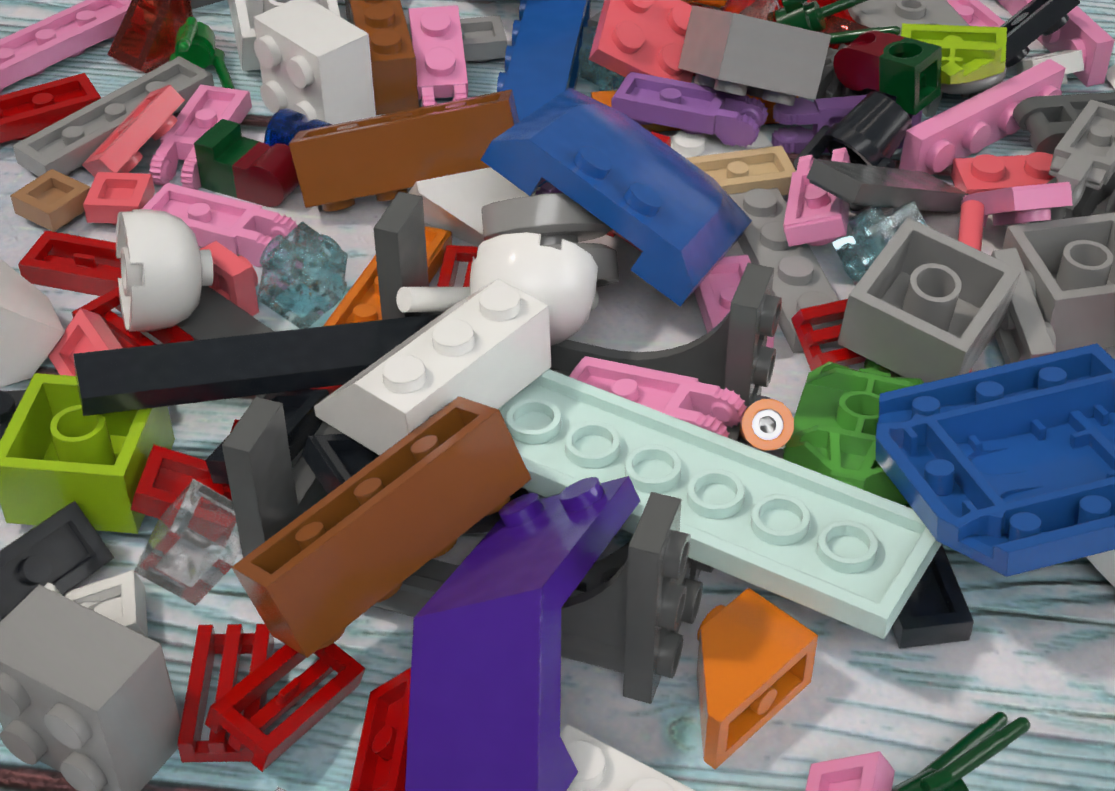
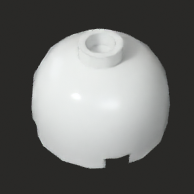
[116,209,214,332]
[470,232,598,346]

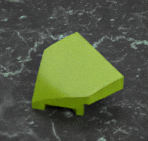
[901,23,1007,85]

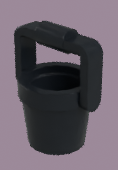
[793,91,912,211]

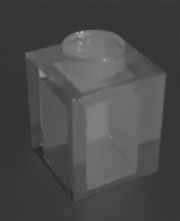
[134,479,241,606]

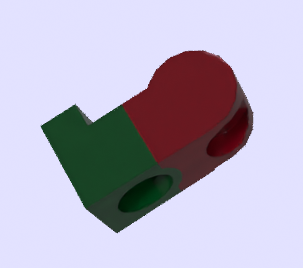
[833,30,942,115]
[194,119,300,207]

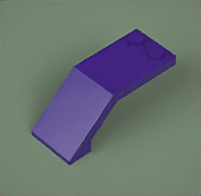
[405,476,640,791]

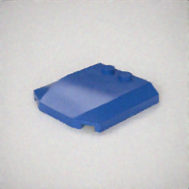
[481,88,752,307]
[876,343,1115,577]

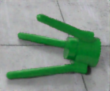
[169,17,235,89]

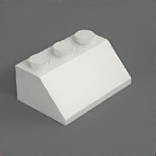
[314,279,551,455]

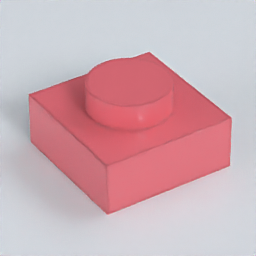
[83,172,155,225]
[199,241,259,316]

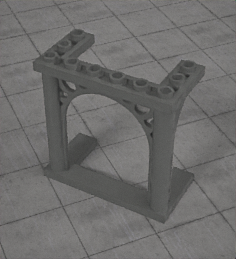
[222,192,782,704]

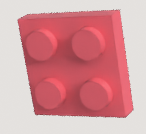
[588,0,693,83]

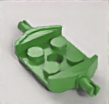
[783,359,924,504]

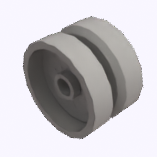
[481,193,619,287]

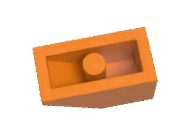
[696,587,818,769]

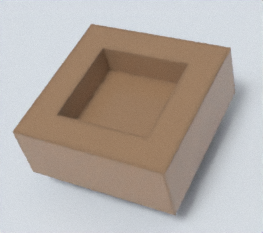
[10,169,91,232]

